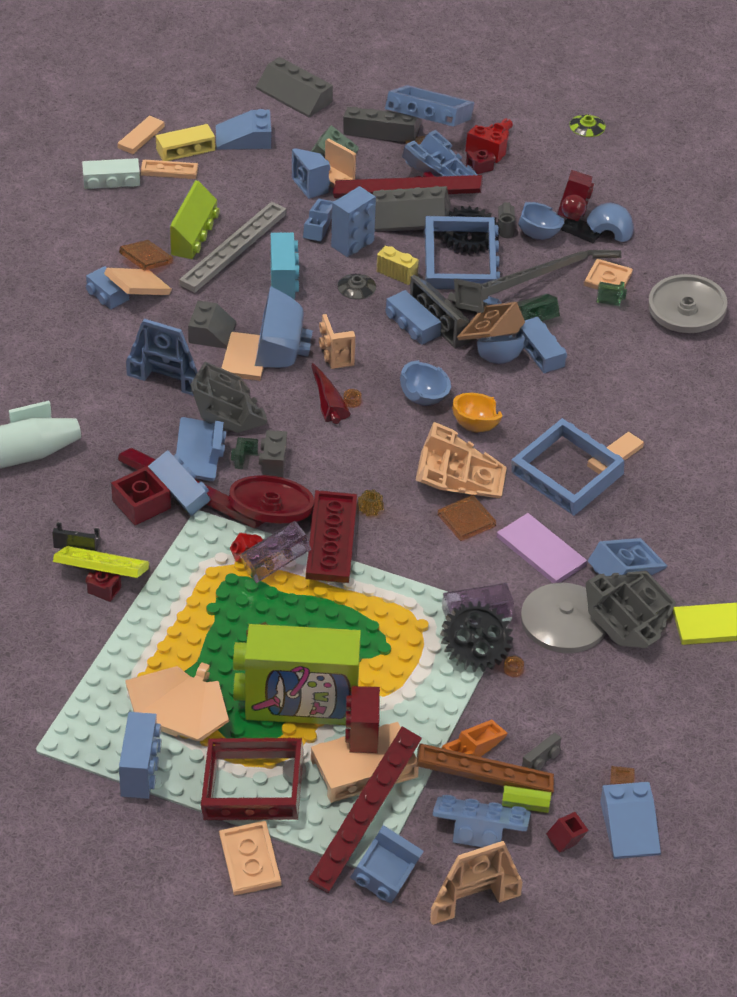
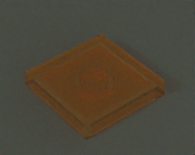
[119,240,174,271]
[437,495,496,541]

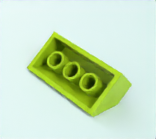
[170,180,220,260]

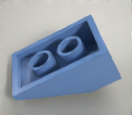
[216,109,271,150]
[588,538,667,576]
[600,782,661,859]

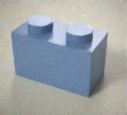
[86,266,129,309]

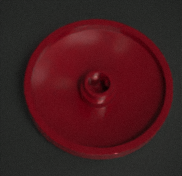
[229,475,314,523]

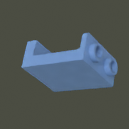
[350,825,424,903]

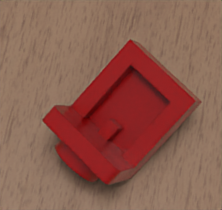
[230,532,268,562]

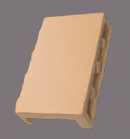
[311,722,419,803]

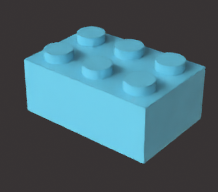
[271,232,299,299]

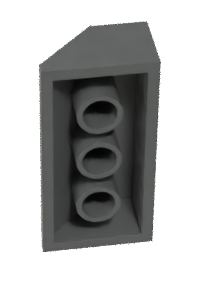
[256,57,333,118]
[343,107,422,143]
[373,186,451,232]
[410,275,474,349]

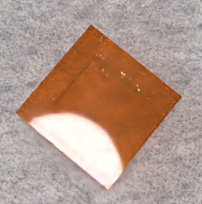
[610,766,635,785]

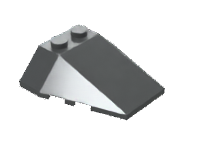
[191,361,267,433]
[586,571,676,648]

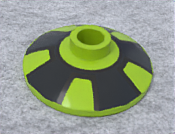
[570,114,606,137]

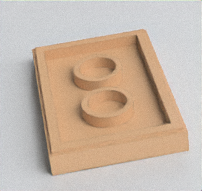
[104,268,172,295]
[222,332,264,381]
[219,820,282,895]

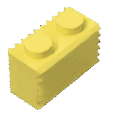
[377,246,419,285]

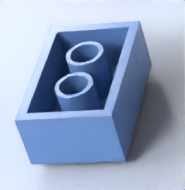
[331,186,376,257]
[119,712,162,799]

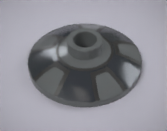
[338,273,376,300]

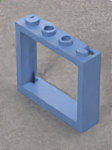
[385,85,475,127]
[425,216,500,289]
[511,418,624,516]

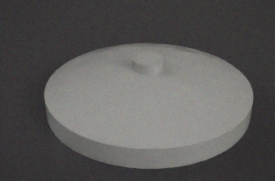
[648,274,727,333]
[521,583,607,653]

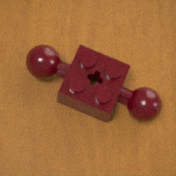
[557,170,595,221]

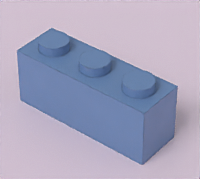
[385,290,441,345]
[516,317,567,373]
[148,450,210,516]

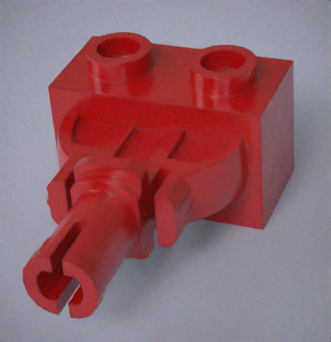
[465,118,513,163]

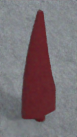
[311,363,351,424]

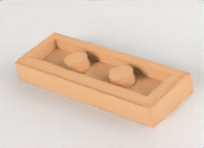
[118,116,165,154]
[141,160,198,179]
[587,432,644,474]

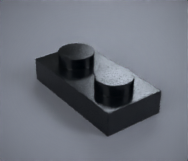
[561,218,602,244]

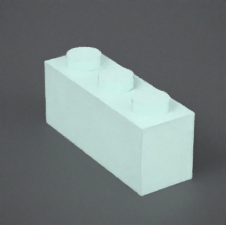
[82,158,140,189]

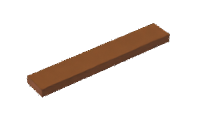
[416,743,554,796]

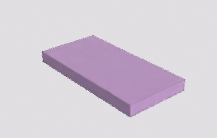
[497,513,587,583]

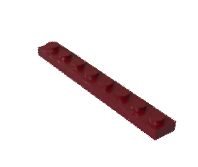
[307,726,422,893]

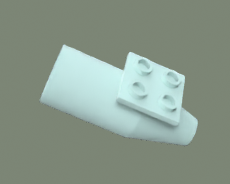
[0,401,81,469]

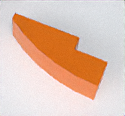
[441,720,508,757]

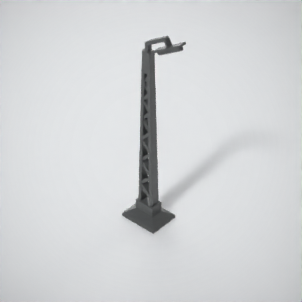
[454,250,622,313]

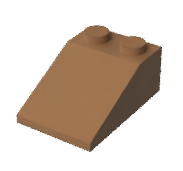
[457,302,525,340]

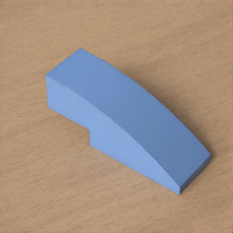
[303,199,334,241]

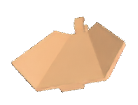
[125,663,229,741]

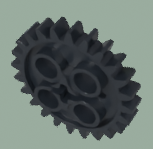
[438,206,500,255]
[440,601,513,672]

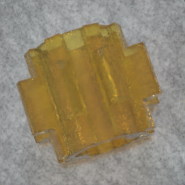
[358,489,384,517]

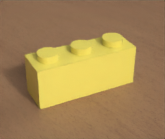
[156,124,215,161]

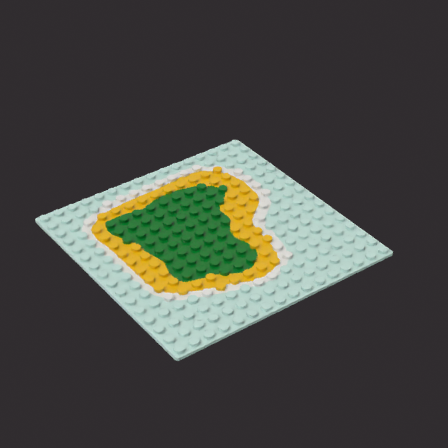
[36,510,512,868]

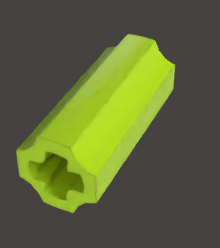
[502,785,551,813]

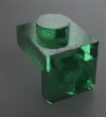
[596,281,627,306]
[231,437,258,469]

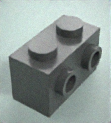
[259,430,287,478]

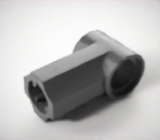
[498,202,515,238]

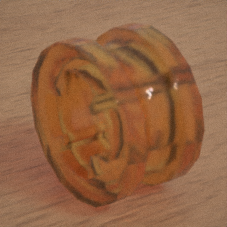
[344,389,362,408]
[504,656,524,677]

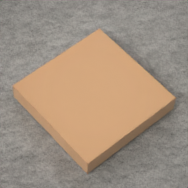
[584,259,633,296]

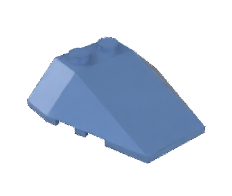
[402,130,477,177]
[126,319,198,396]

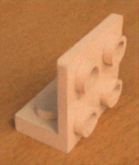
[325,139,356,188]
[319,314,355,369]

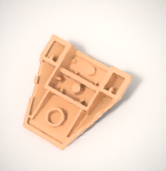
[416,422,507,498]
[430,841,523,925]

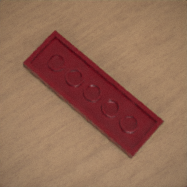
[305,490,357,583]

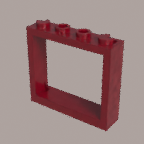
[201,737,304,820]

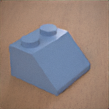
[292,148,331,199]

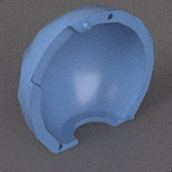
[518,202,564,240]
[587,203,634,242]
[477,335,525,364]
[400,360,451,406]

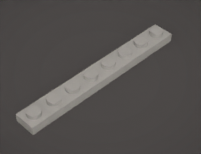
[179,201,287,293]

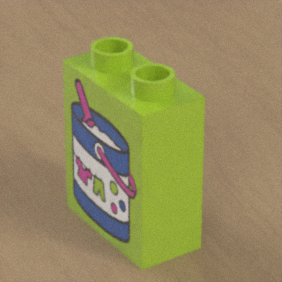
[233,624,361,725]

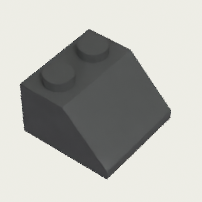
[188,300,236,349]

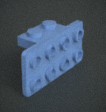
[176,417,226,481]
[433,795,531,847]

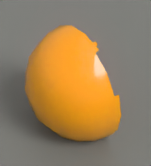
[452,393,503,433]

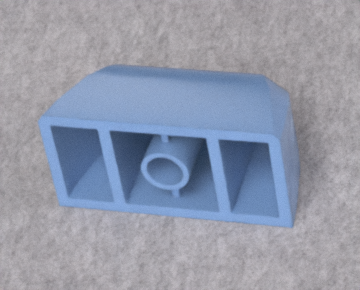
[255,286,313,368]

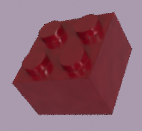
[111,466,171,525]
[345,686,380,753]

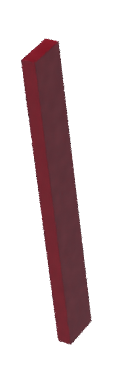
[333,175,483,198]
[118,448,265,529]

